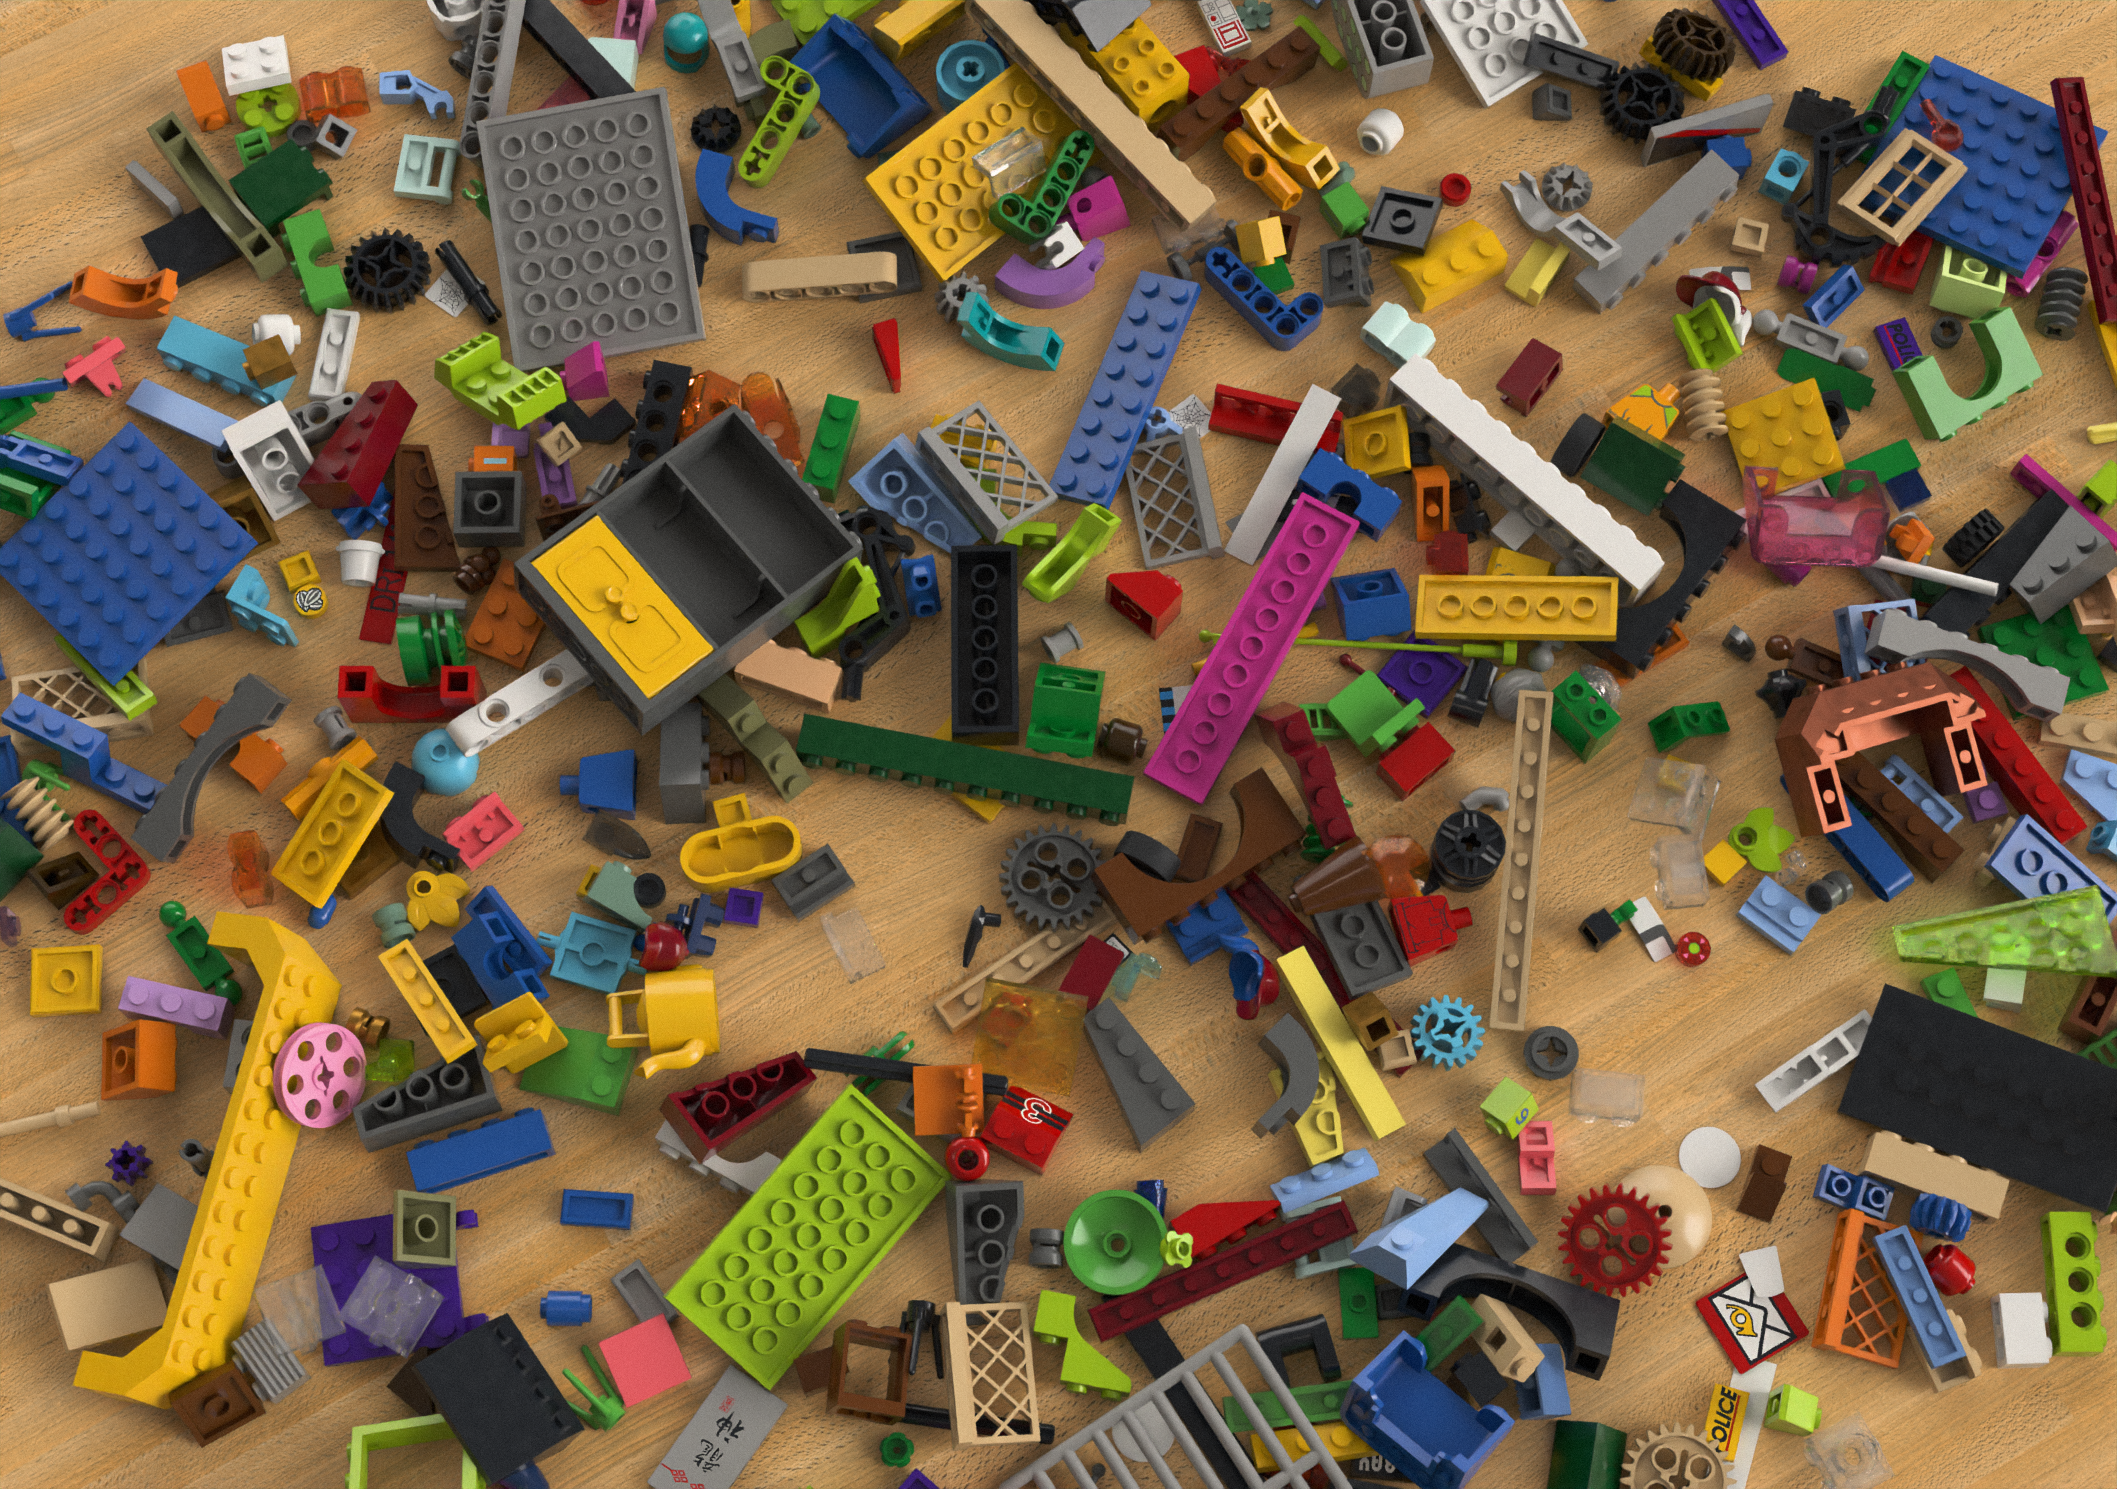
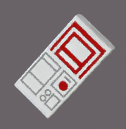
[1197,0,1252,58]

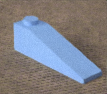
[848,433,983,553]
[1350,1187,1489,1290]

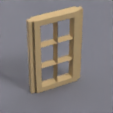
[1836,128,1968,247]

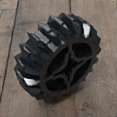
[1599,62,1685,146]
[343,227,432,314]

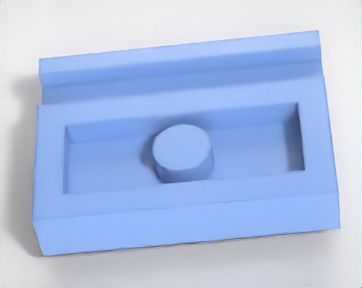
[1736,875,1821,955]

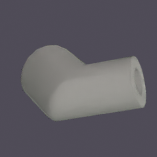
[1459,786,1509,812]

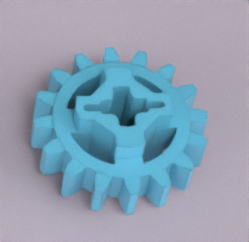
[1410,995,1485,1071]

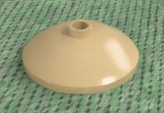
[1608,1165,1712,1269]

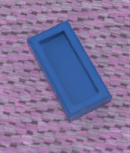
[560,1189,634,1230]

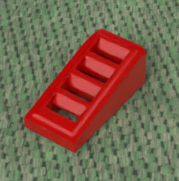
[872,318,901,394]

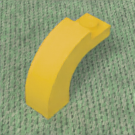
[1239,87,1340,190]

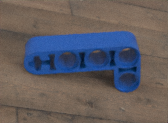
[1204,247,1324,352]

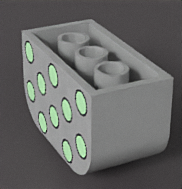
[1331,0,1434,99]

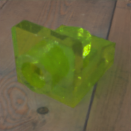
[365,1038,415,1082]

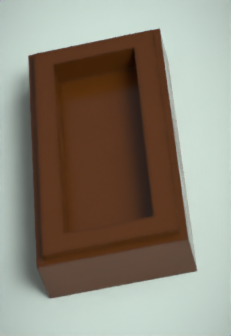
[1173,813,1223,883]

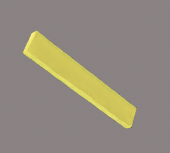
[1273,946,1406,1142]

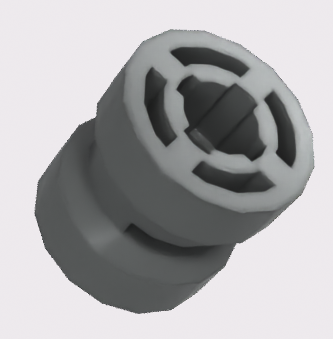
[448,35,478,79]
[1805,870,1854,914]
[1028,1228,1064,1269]

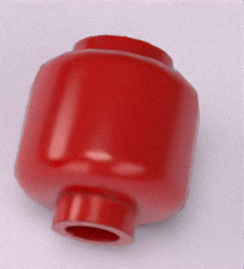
[944,1135,990,1181]
[1923,1244,1976,1296]

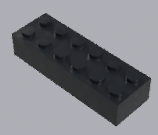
[951,545,1019,746]

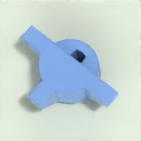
[1142,406,1183,442]

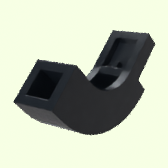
[380,761,460,873]

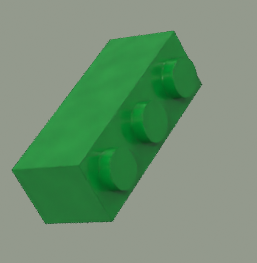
[802,394,861,504]

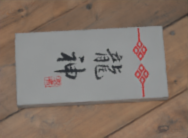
[647,1364,788,1489]

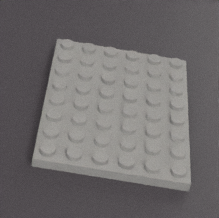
[476,87,706,373]

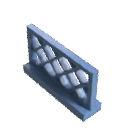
[1833,598,1926,682]

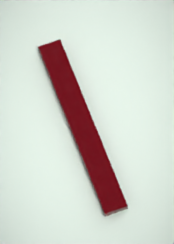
[2050,77,2117,325]
[1225,872,1423,1078]
[1087,1200,1358,1344]

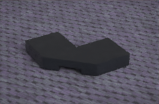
[544,396,637,445]

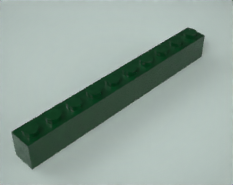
[796,713,1134,826]

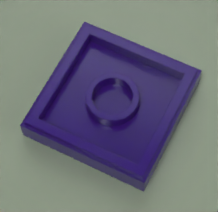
[1376,629,1468,719]

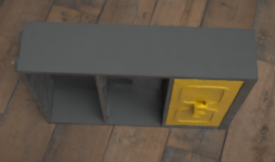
[514,404,863,736]

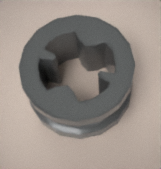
[1930,316,1963,349]

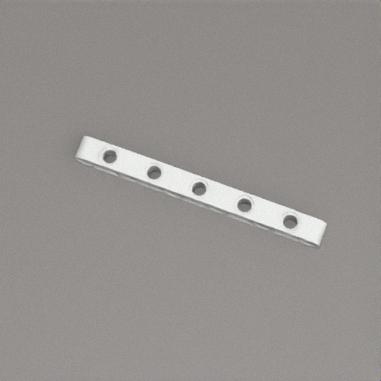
[445,649,594,757]

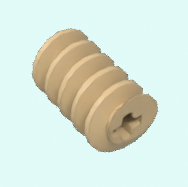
[1679,368,1729,441]
[0,776,74,852]

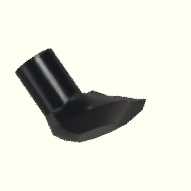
[963,905,1001,968]

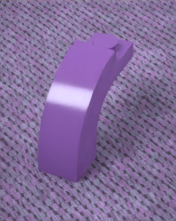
[995,236,1105,309]

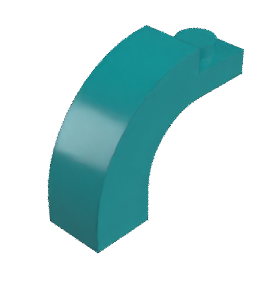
[957,292,1065,371]

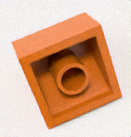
[101,1019,178,1101]

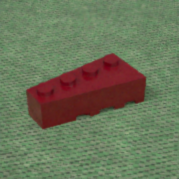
[297,380,418,510]

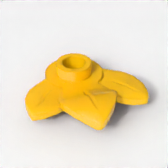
[406,871,470,931]

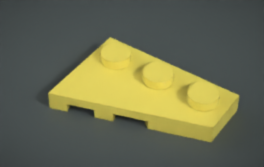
[1268,1051,1344,1168]

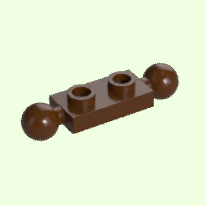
[1765,634,1844,689]

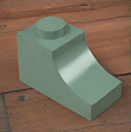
[583,861,653,934]

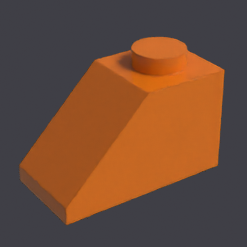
[176,60,232,133]
[1411,465,1450,542]

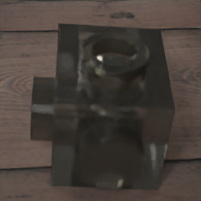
[1330,363,1381,419]

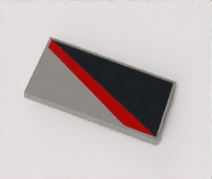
[1640,94,1773,167]

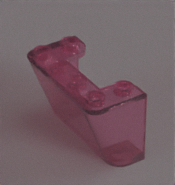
[1742,466,1891,567]

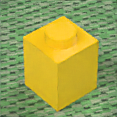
[1235,216,1287,267]

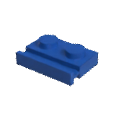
[1166,890,1249,966]

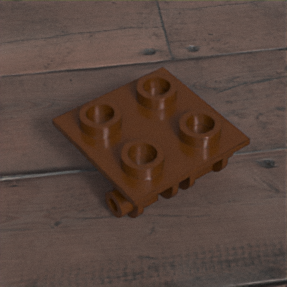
[535,494,600,542]

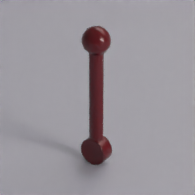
[1339,653,1397,697]

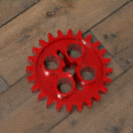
[1558,1183,1673,1297]

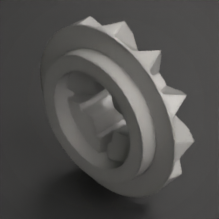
[1542,162,1593,211]

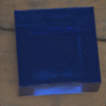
[1885,468,1932,513]

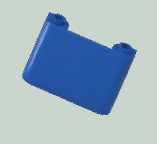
[789,14,933,159]
[1340,1330,1515,1489]

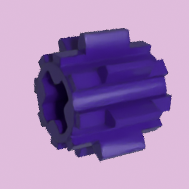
[105,1141,153,1186]

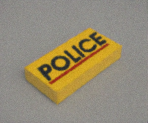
[1703,1383,1750,1463]

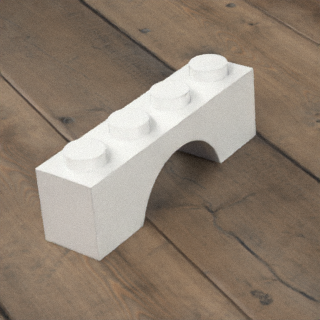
[655,1119,782,1195]

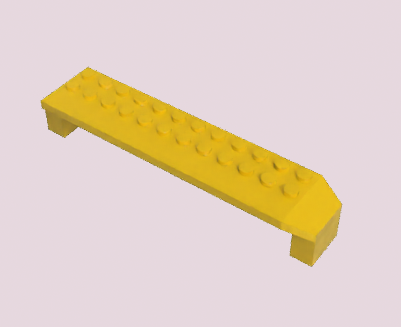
[72,911,342,1410]

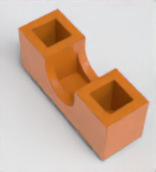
[179,695,287,794]

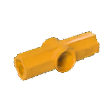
[1222,127,1303,211]
[281,736,379,823]

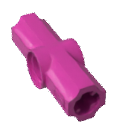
[2006,210,2079,298]

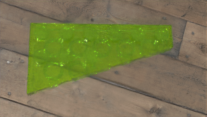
[1892,885,2117,978]

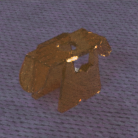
[741,372,805,466]

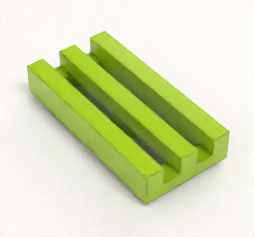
[1293,14,1349,72]

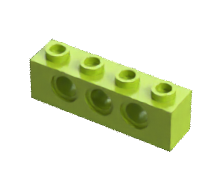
[2040,1212,2107,1357]

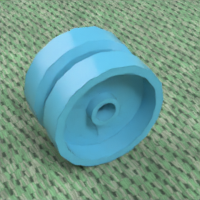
[936,40,1005,114]

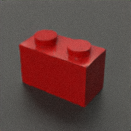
[1376,722,1455,802]

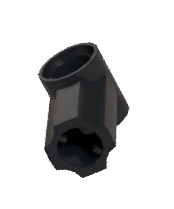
[1447,658,1498,728]

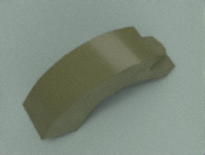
[734,19,799,130]

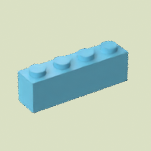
[157,315,297,407]

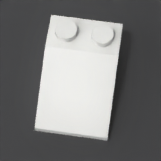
[221,400,315,521]

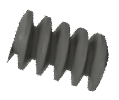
[2035,267,2088,341]

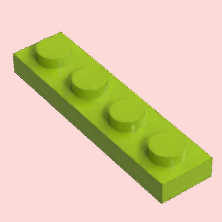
[54,634,158,721]

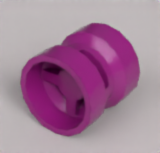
[1776,255,1818,295]

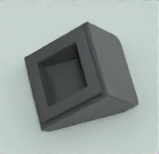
[1532,83,1572,121]
[1375,1282,1413,1321]

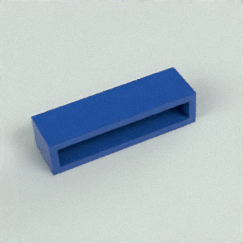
[406,1107,556,1194]

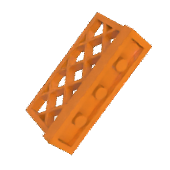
[1811,1208,1924,1369]

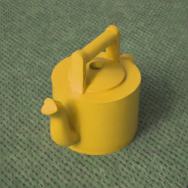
[606,964,721,1080]

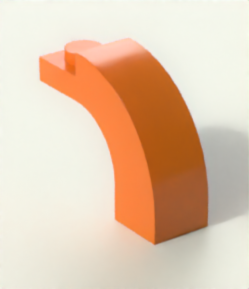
[68,265,178,319]

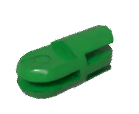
[843,1031,915,1097]

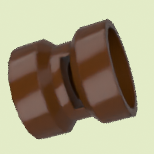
[709,751,746,785]

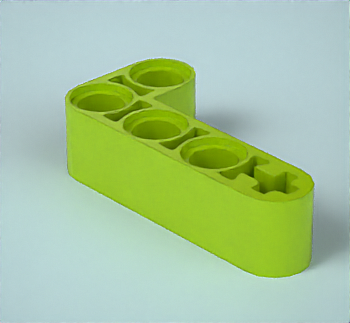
[738,56,820,188]

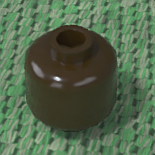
[1096,718,1148,766]

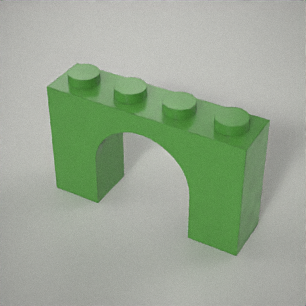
[1892,307,2043,442]

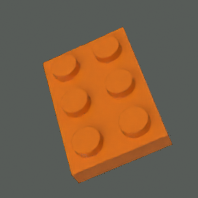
[465,558,546,672]

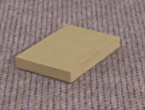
[46,1257,167,1354]

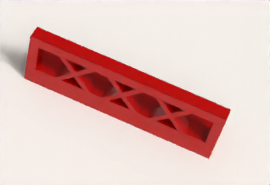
[1208,384,1344,454]

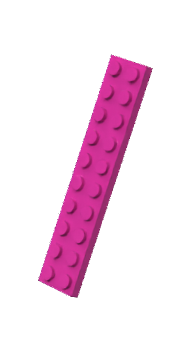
[1143,492,1360,807]

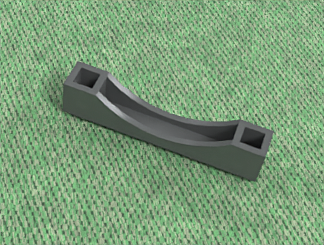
[131,673,292,863]

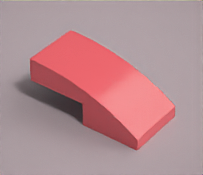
[1517,1121,1557,1195]

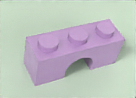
[118,976,236,1040]

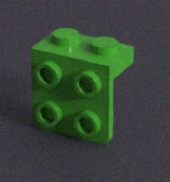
[1325,670,1425,758]

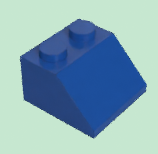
[1331,568,1412,641]

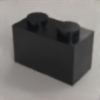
[1446,1351,1508,1411]

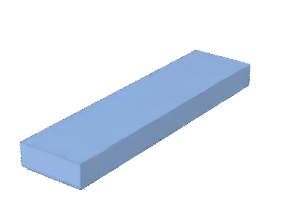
[125,378,238,453]

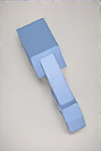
[379,70,455,119]

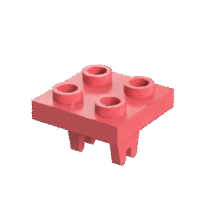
[62,336,126,397]

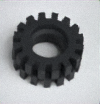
[1942,508,2005,568]

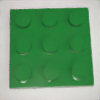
[1977,604,2109,721]

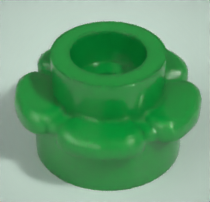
[879,1432,914,1468]

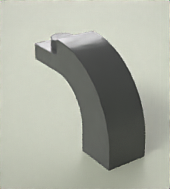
[1251,1013,1319,1139]

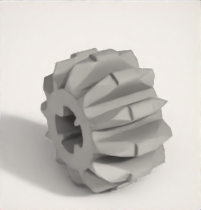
[934,271,989,328]

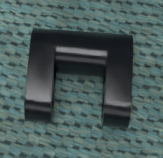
[1255,1314,1342,1390]

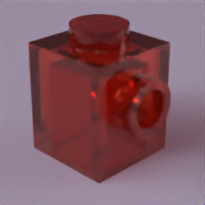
[1426,530,1469,575]

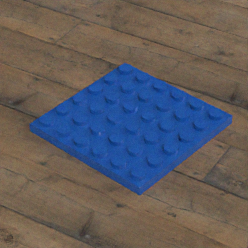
[1857,55,2108,279]
[0,421,258,686]

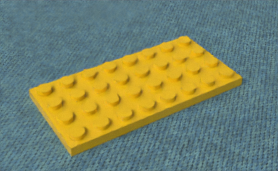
[862,62,1105,283]

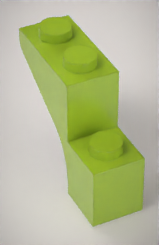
[1021,503,1122,603]
[794,557,881,659]
[1033,1289,1131,1401]

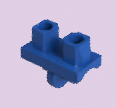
[331,481,394,540]
[900,554,942,618]

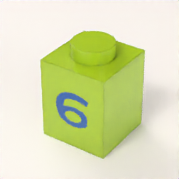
[1480,1076,1539,1140]

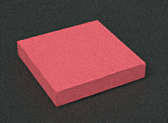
[598,1312,692,1408]

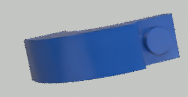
[695,149,779,246]

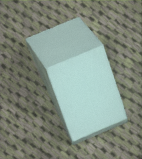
[588,37,639,89]

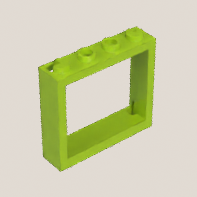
[345,1413,486,1489]

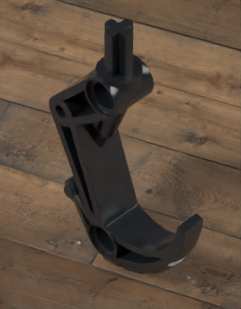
[1780,86,1902,268]
[838,505,916,702]

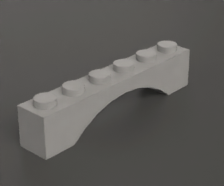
[1864,609,2070,722]

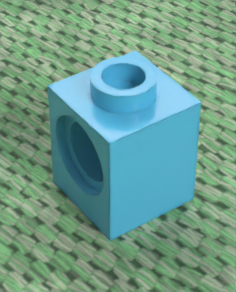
[1758,148,1809,205]

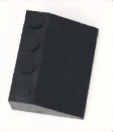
[411,1313,585,1487]

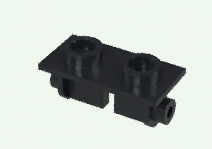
[1449,473,1491,544]

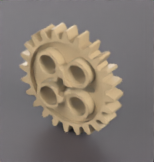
[1619,1422,1737,1489]

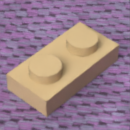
[1973,816,2017,888]

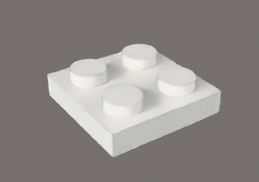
[222,35,292,96]

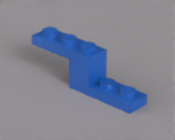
[1,692,168,814]

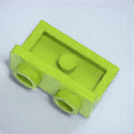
[1671,298,1743,374]

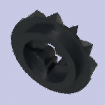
[690,104,741,153]

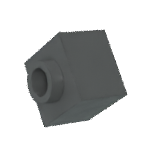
[309,113,357,160]

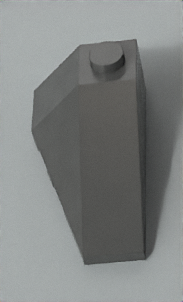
[945,1179,1024,1326]

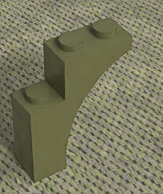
[696,674,813,803]

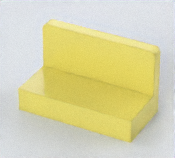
[1504,239,1572,307]

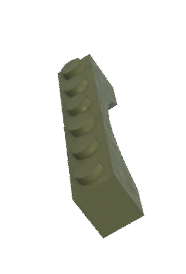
[146,111,289,283]

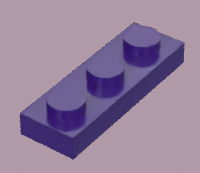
[1712,0,1789,70]

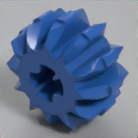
[1909,1193,1972,1242]

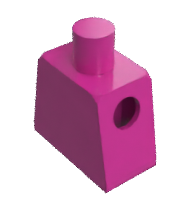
[1055,175,1131,241]

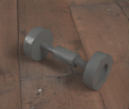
[1167,219,1240,281]

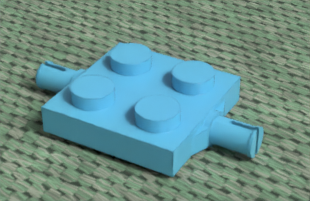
[536,912,649,995]

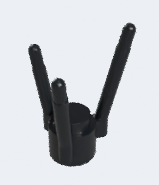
[888,1300,944,1379]

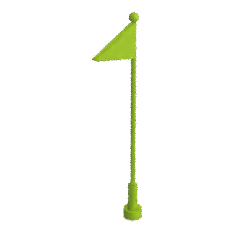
[1199,630,1517,666]

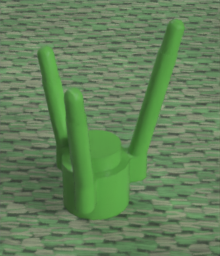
[22,759,74,829]
[562,1345,626,1432]

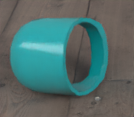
[663,12,710,74]

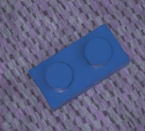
[1802,264,1865,328]

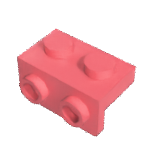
[442,792,525,872]

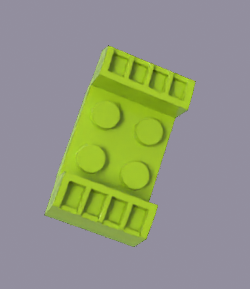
[434,331,567,431]

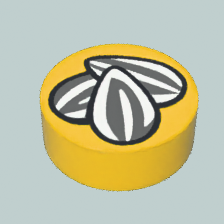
[293,584,329,619]

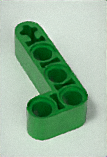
[988,130,1095,245]

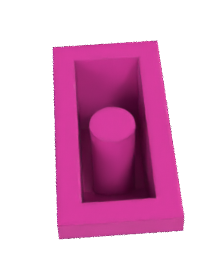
[560,341,610,401]

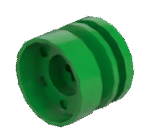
[396,609,468,687]

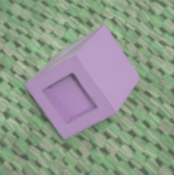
[491,423,531,458]

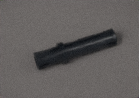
[435,240,502,326]

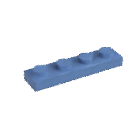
[1872,1225,1966,1370]

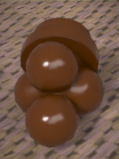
[453,546,501,595]

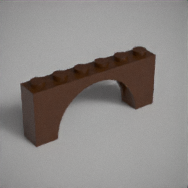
[1090,767,1307,945]

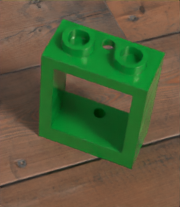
[1551,671,1622,764]

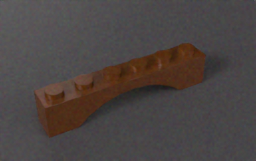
[1157,26,1321,162]
[1835,751,1965,883]

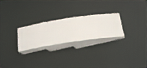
[1755,1009,1872,1113]

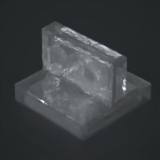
[253,1264,346,1358]

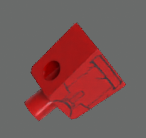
[1387,895,1473,967]

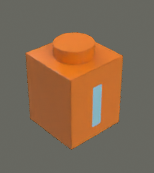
[468,446,518,472]

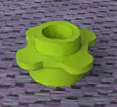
[1160,1231,1193,1268]

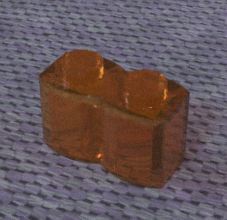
[299,66,371,123]
[227,830,274,909]

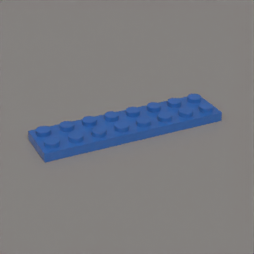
[1049,270,1202,510]

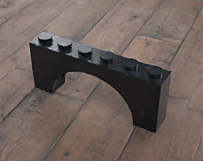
[1573,479,1747,680]
[1396,1243,1621,1381]

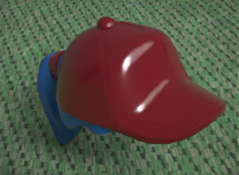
[634,921,689,972]
[1217,933,1280,1020]

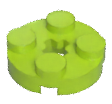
[236,83,301,138]

